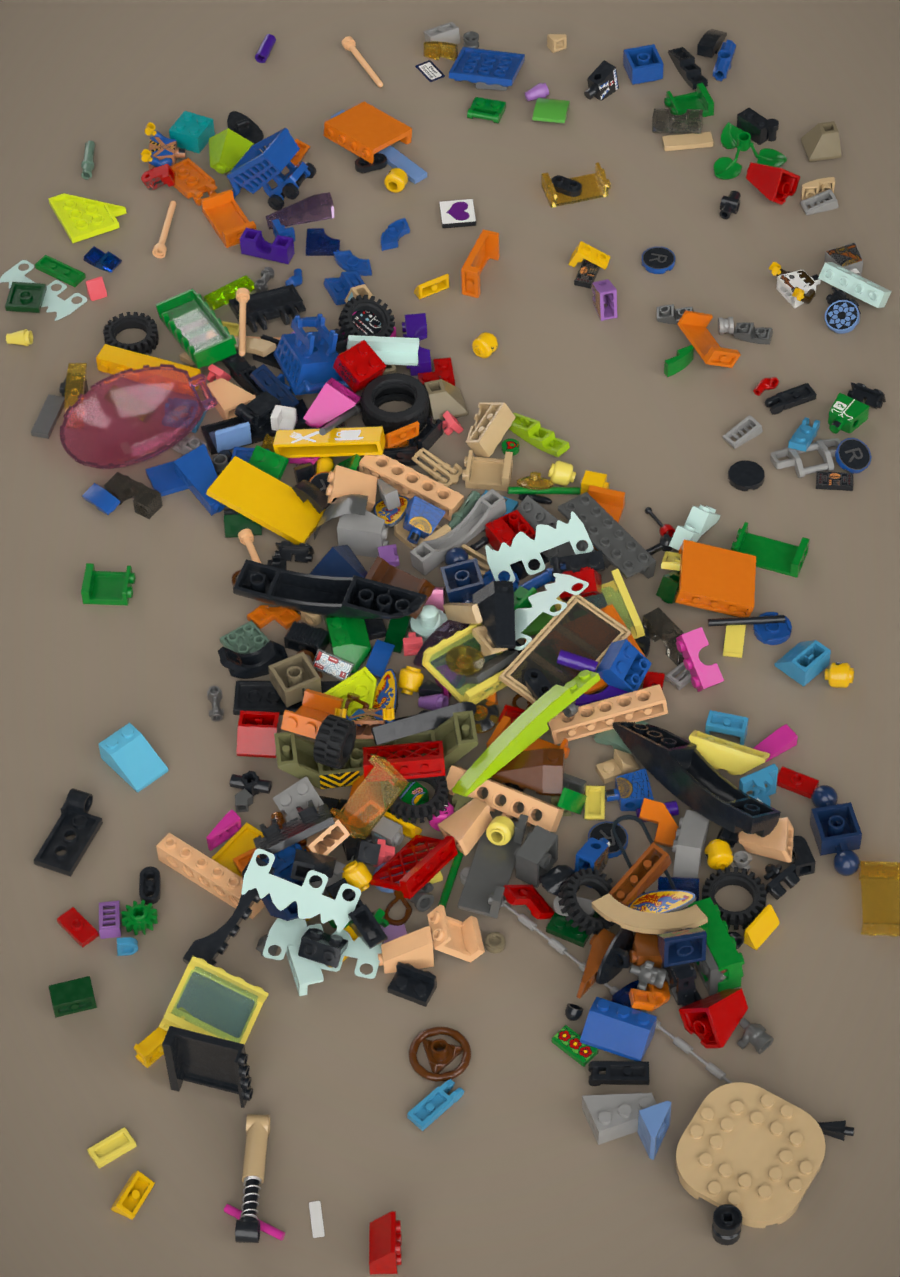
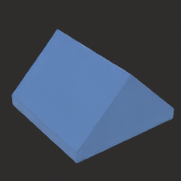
[209,422,252,453]
[638,1101,672,1160]

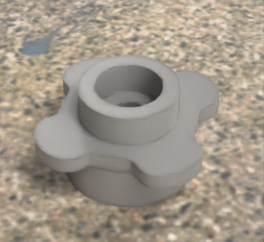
[730,850,752,871]

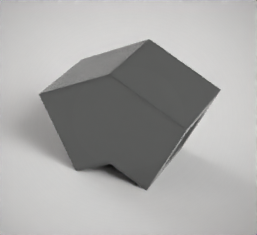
[235,788,253,812]
[256,934,278,956]

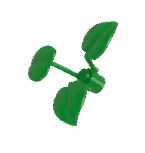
[714,122,787,180]

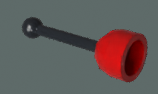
[645,507,675,537]

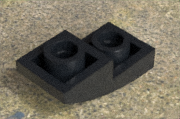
[292,480,331,514]

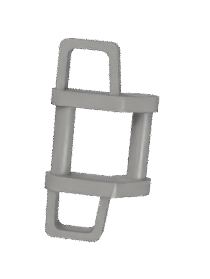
[771,438,841,478]

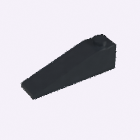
[472,580,516,649]

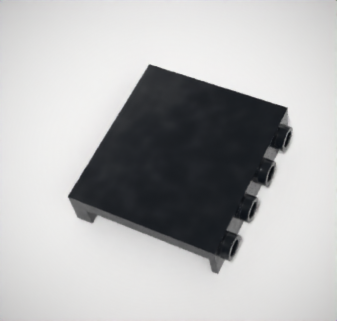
[162,1026,253,1108]

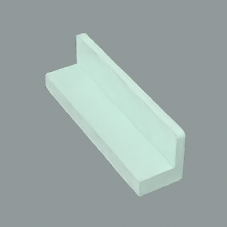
[347,335,419,366]
[282,918,324,996]

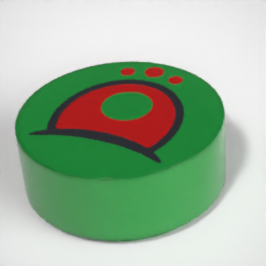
[502,439,520,456]

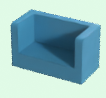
[705,710,749,745]

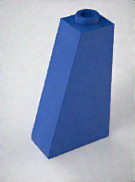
[173,444,227,516]

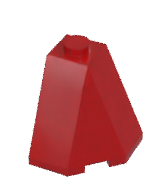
[746,162,800,205]
[679,988,748,1048]

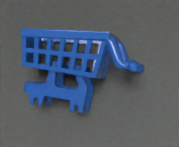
[274,314,350,395]

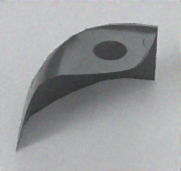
[314,494,368,540]

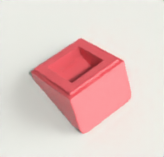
[85,276,107,301]

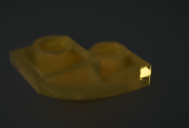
[423,41,458,61]

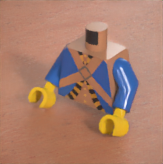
[141,122,186,170]
[334,708,395,739]

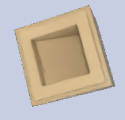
[547,34,567,53]

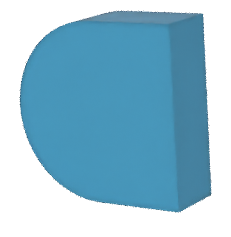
[117,937,138,956]

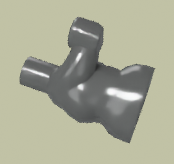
[409,882,434,912]
[629,960,667,991]
[737,1018,774,1054]

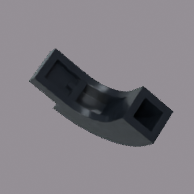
[218,640,288,679]

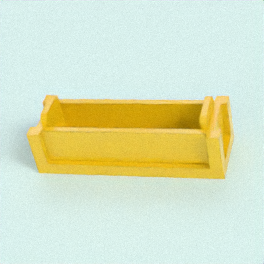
[134,1007,191,1068]

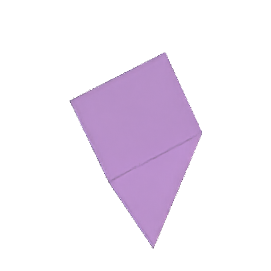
[381,924,407,943]

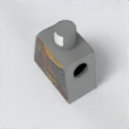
[824,242,863,276]

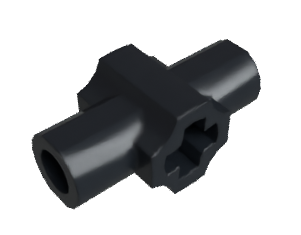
[719,191,741,219]
[230,771,272,796]

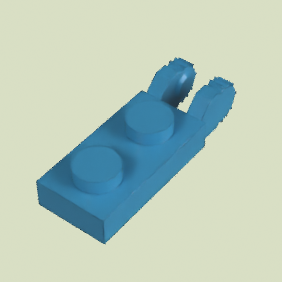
[788,417,820,452]
[407,1079,465,1131]

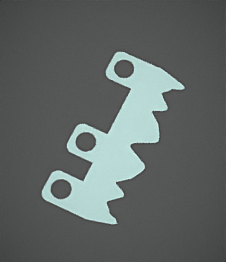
[0,260,88,321]
[485,511,593,582]
[514,573,589,650]
[241,849,361,934]
[263,918,382,979]

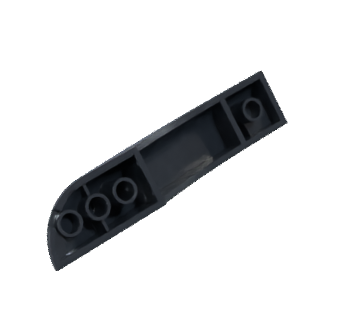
[233,559,427,619]
[612,722,781,837]

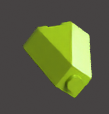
[209,128,254,174]

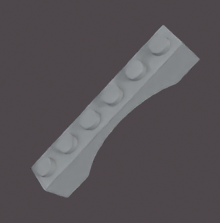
[410,489,506,576]

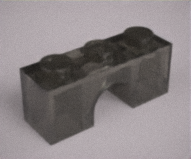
[652,108,703,134]
[104,472,163,519]
[643,607,685,666]

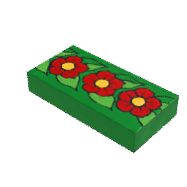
[552,1025,598,1067]

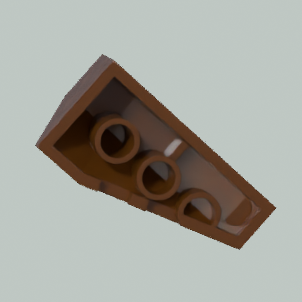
[490,748,565,796]

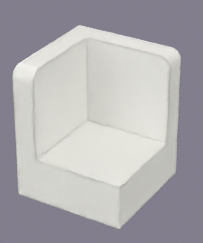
[270,405,297,431]

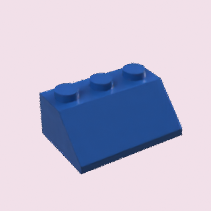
[580,997,657,1061]

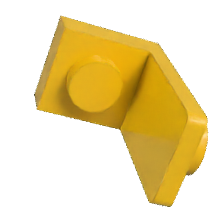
[568,241,610,269]

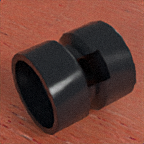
[712,1204,742,1246]

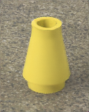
[6,329,33,346]

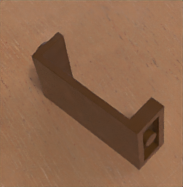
[365,556,435,619]

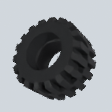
[313,714,356,769]

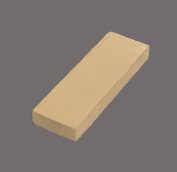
[662,132,714,151]
[443,602,483,624]

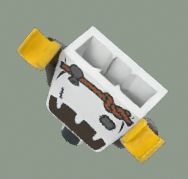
[769,262,821,308]

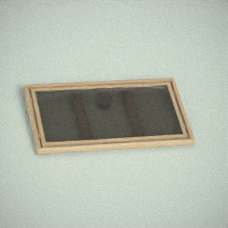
[498,595,631,719]

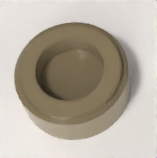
[485,932,506,953]

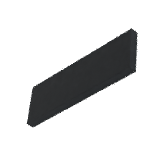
[201,399,312,455]
[233,681,342,715]

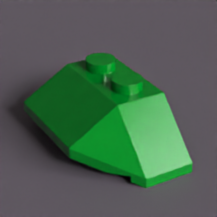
[324,616,371,674]

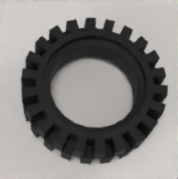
[338,295,395,339]
[103,312,159,355]
[385,776,448,824]
[702,867,767,930]
[558,868,615,935]

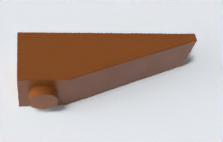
[609,842,672,906]
[576,928,616,999]
[629,932,662,968]

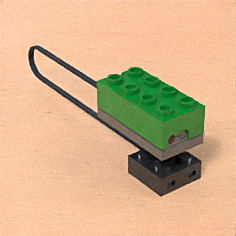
[612,815,744,1005]

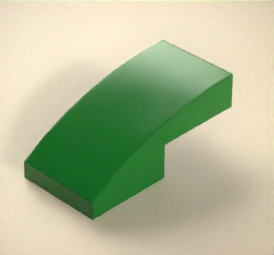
[664,345,694,377]
[557,787,587,815]

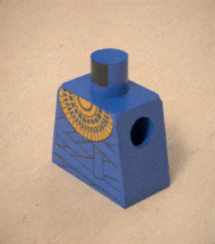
[403,496,446,544]
[605,769,654,811]

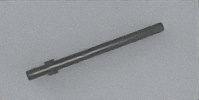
[319,402,361,435]

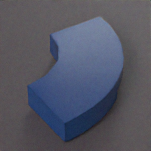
[381,218,410,251]
[334,250,372,276]

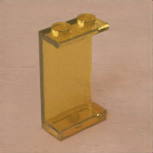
[541,162,611,208]
[330,754,409,839]
[859,861,900,937]

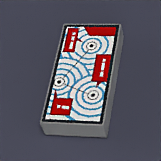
[312,649,355,681]

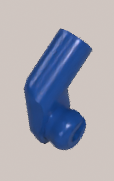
[285,269,303,287]

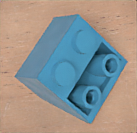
[774,640,831,687]

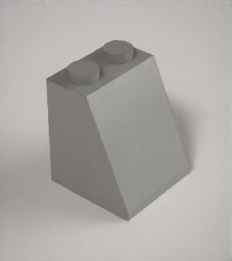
[337,510,389,558]

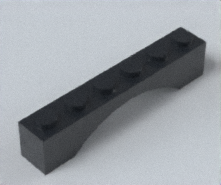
[183,857,275,967]

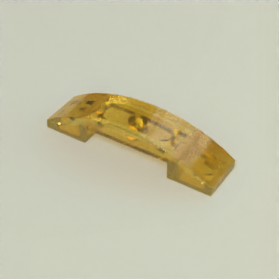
[65,363,87,429]

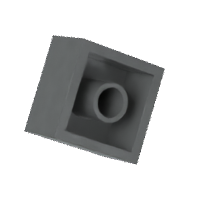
[514,826,558,888]

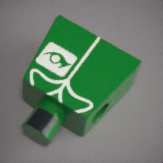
[828,393,870,434]

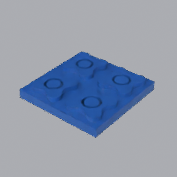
[449,47,525,87]

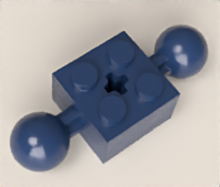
[440,547,485,603]
[810,785,862,876]

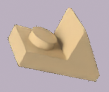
[472,625,508,658]
[596,749,640,784]

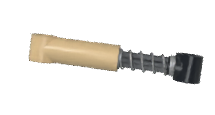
[235,1114,270,1243]

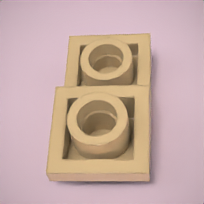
[801,177,835,200]

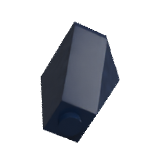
[310,545,368,578]

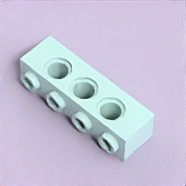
[818,262,892,308]

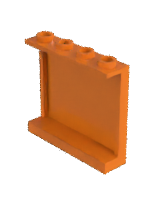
[324,101,412,164]
[675,540,756,617]

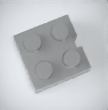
[273,776,324,822]

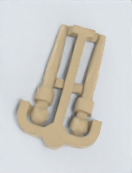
[411,448,463,488]

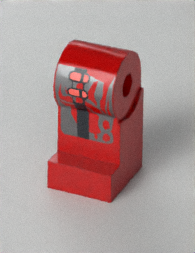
[141,164,175,190]

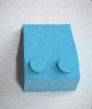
[98,722,169,793]

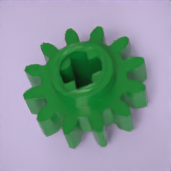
[121,900,158,935]

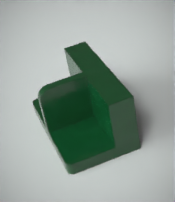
[49,976,97,1018]

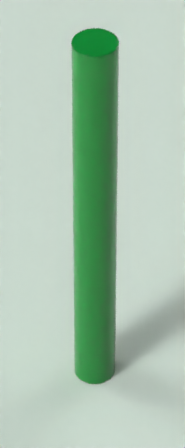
[507,487,581,495]
[438,850,464,909]

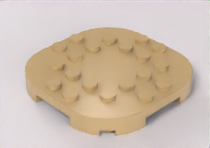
[675,1082,826,1228]

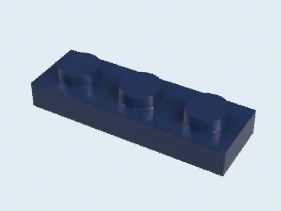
[250,364,299,408]

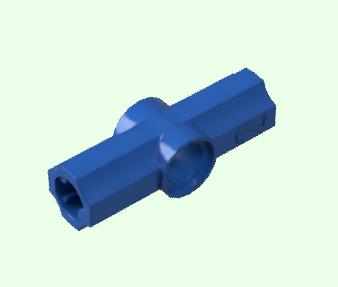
[713,40,736,81]

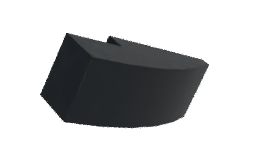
[697,29,727,58]

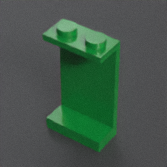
[731,522,810,578]

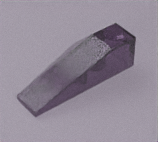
[266,192,335,230]

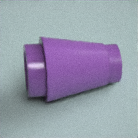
[524,83,549,101]
[418,693,449,711]

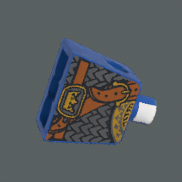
[574,838,610,888]

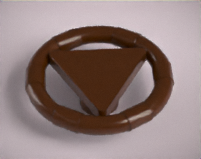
[409,1027,471,1082]

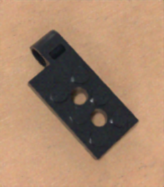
[34,788,103,877]

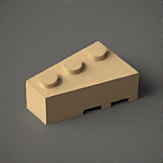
[466,402,516,457]

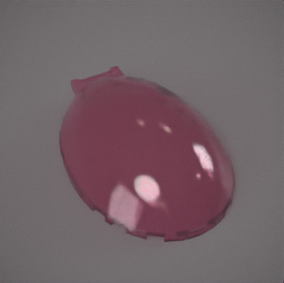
[60,364,217,470]

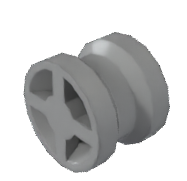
[718,317,734,335]

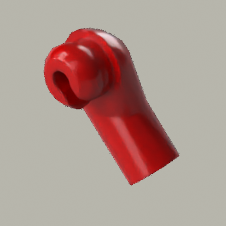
[753,377,779,396]

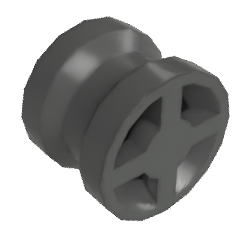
[463,31,479,49]

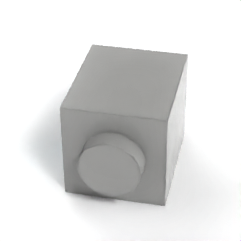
[371,816,404,847]

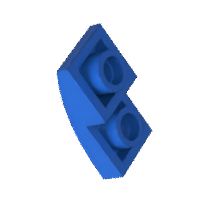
[82,483,120,515]
[366,640,395,678]

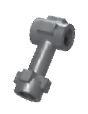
[254,267,274,293]
[207,686,224,722]

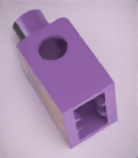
[592,279,618,321]

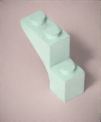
[669,504,721,551]

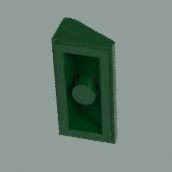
[224,514,262,538]

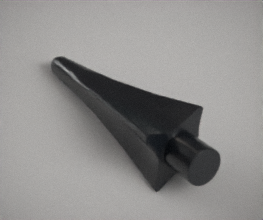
[817,1120,854,1141]

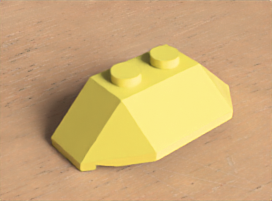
[689,730,770,775]

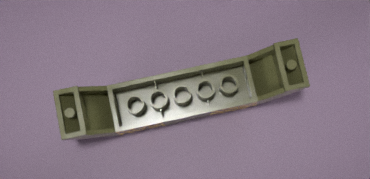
[274,710,478,789]

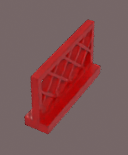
[363,740,446,783]
[370,835,458,899]

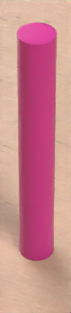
[224,1204,285,1241]

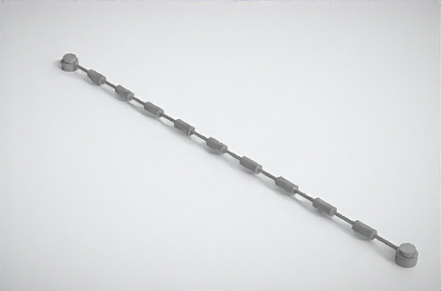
[460,867,732,1083]

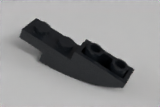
[221,349,264,397]

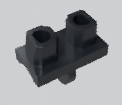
[764,863,800,900]

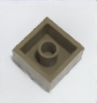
[268,651,322,707]

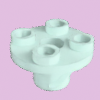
[410,605,449,641]

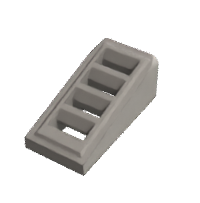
[800,189,839,215]
[722,415,763,449]
[377,479,401,511]

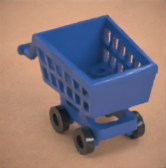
[227,128,317,211]

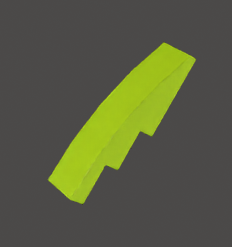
[509,412,570,457]

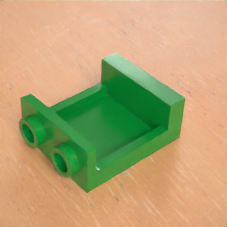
[664,83,714,123]
[81,563,136,606]

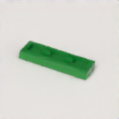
[35,255,86,287]

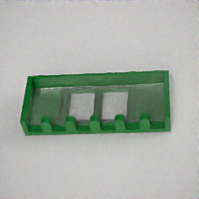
[155,288,237,369]

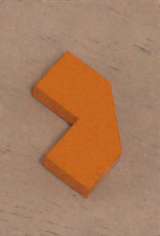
[247,605,301,630]
[639,798,679,848]
[629,981,671,1012]

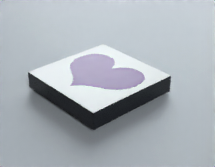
[439,199,476,228]

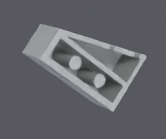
[672,810,710,882]
[582,1093,657,1145]

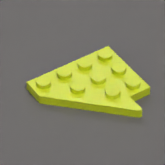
[48,193,127,243]
[324,667,377,717]

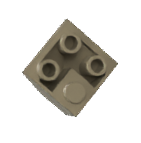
[801,121,842,162]
[424,379,468,422]

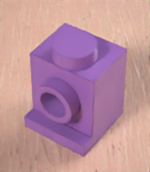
[377,544,400,568]

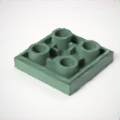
[220,620,270,654]

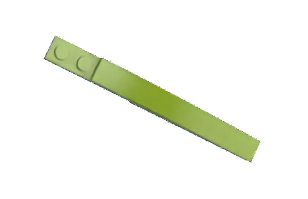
[452,670,601,797]

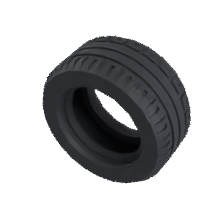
[361,373,430,435]

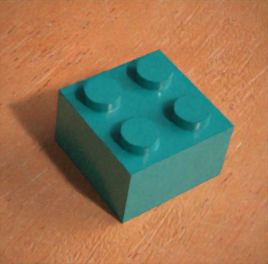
[169,111,215,154]

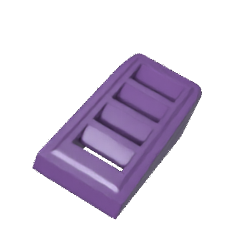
[99,901,121,939]

